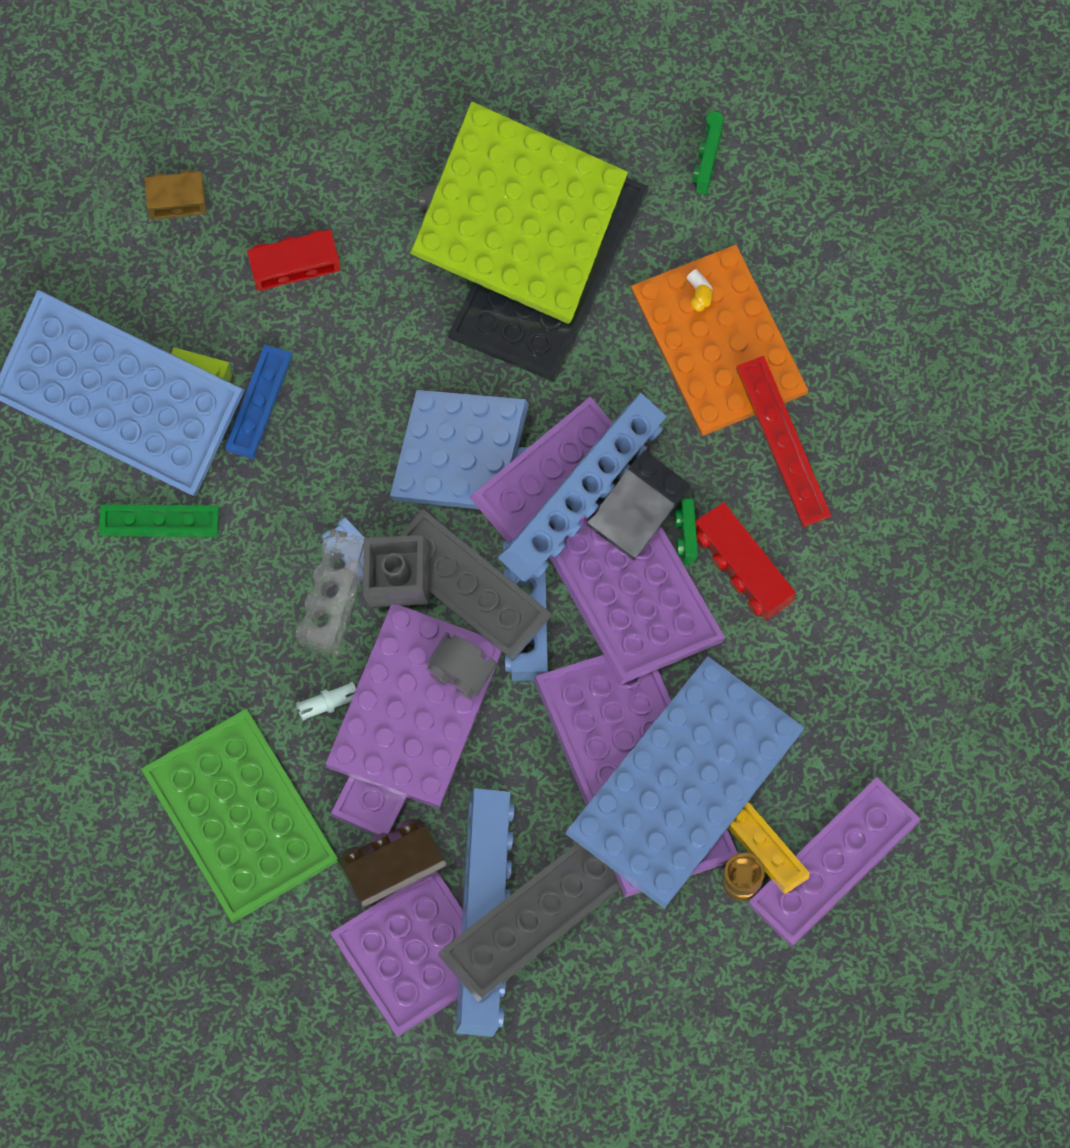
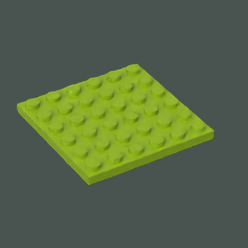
[410,102,628,324]

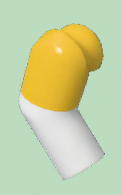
[687,269,713,311]

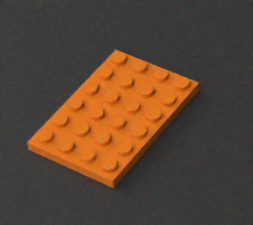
[631,245,808,437]

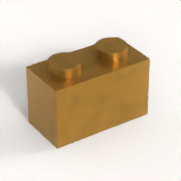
[144,170,207,220]

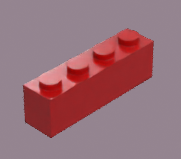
[695,502,796,621]

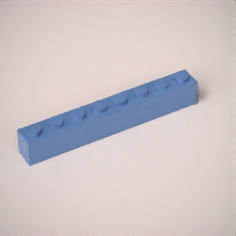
[456,788,514,1037]

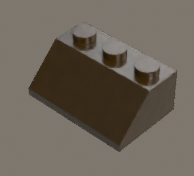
[336,818,447,907]

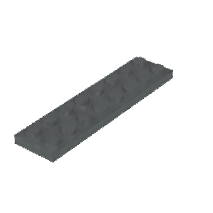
[438,843,621,1002]

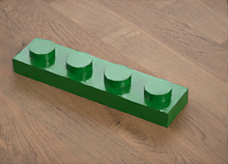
[99,505,220,537]

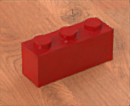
[247,230,341,291]

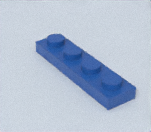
[225,344,292,460]

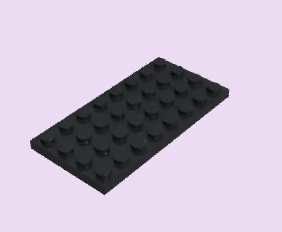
[448,177,648,382]

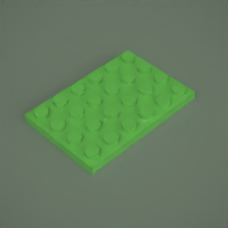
[141,708,338,924]

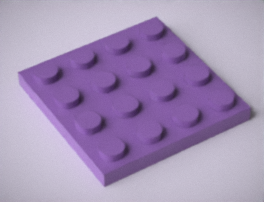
[330,871,463,1038]

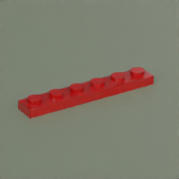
[736,355,831,528]

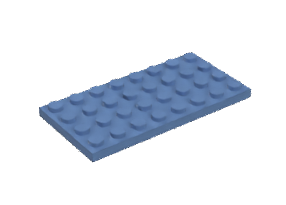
[0,290,245,496]
[566,656,805,909]

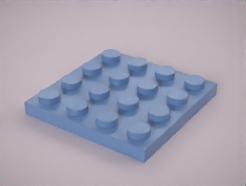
[390,390,529,509]

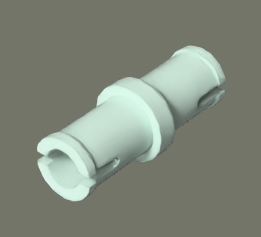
[296,682,356,721]

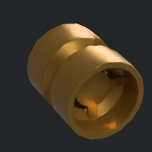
[723,852,765,901]

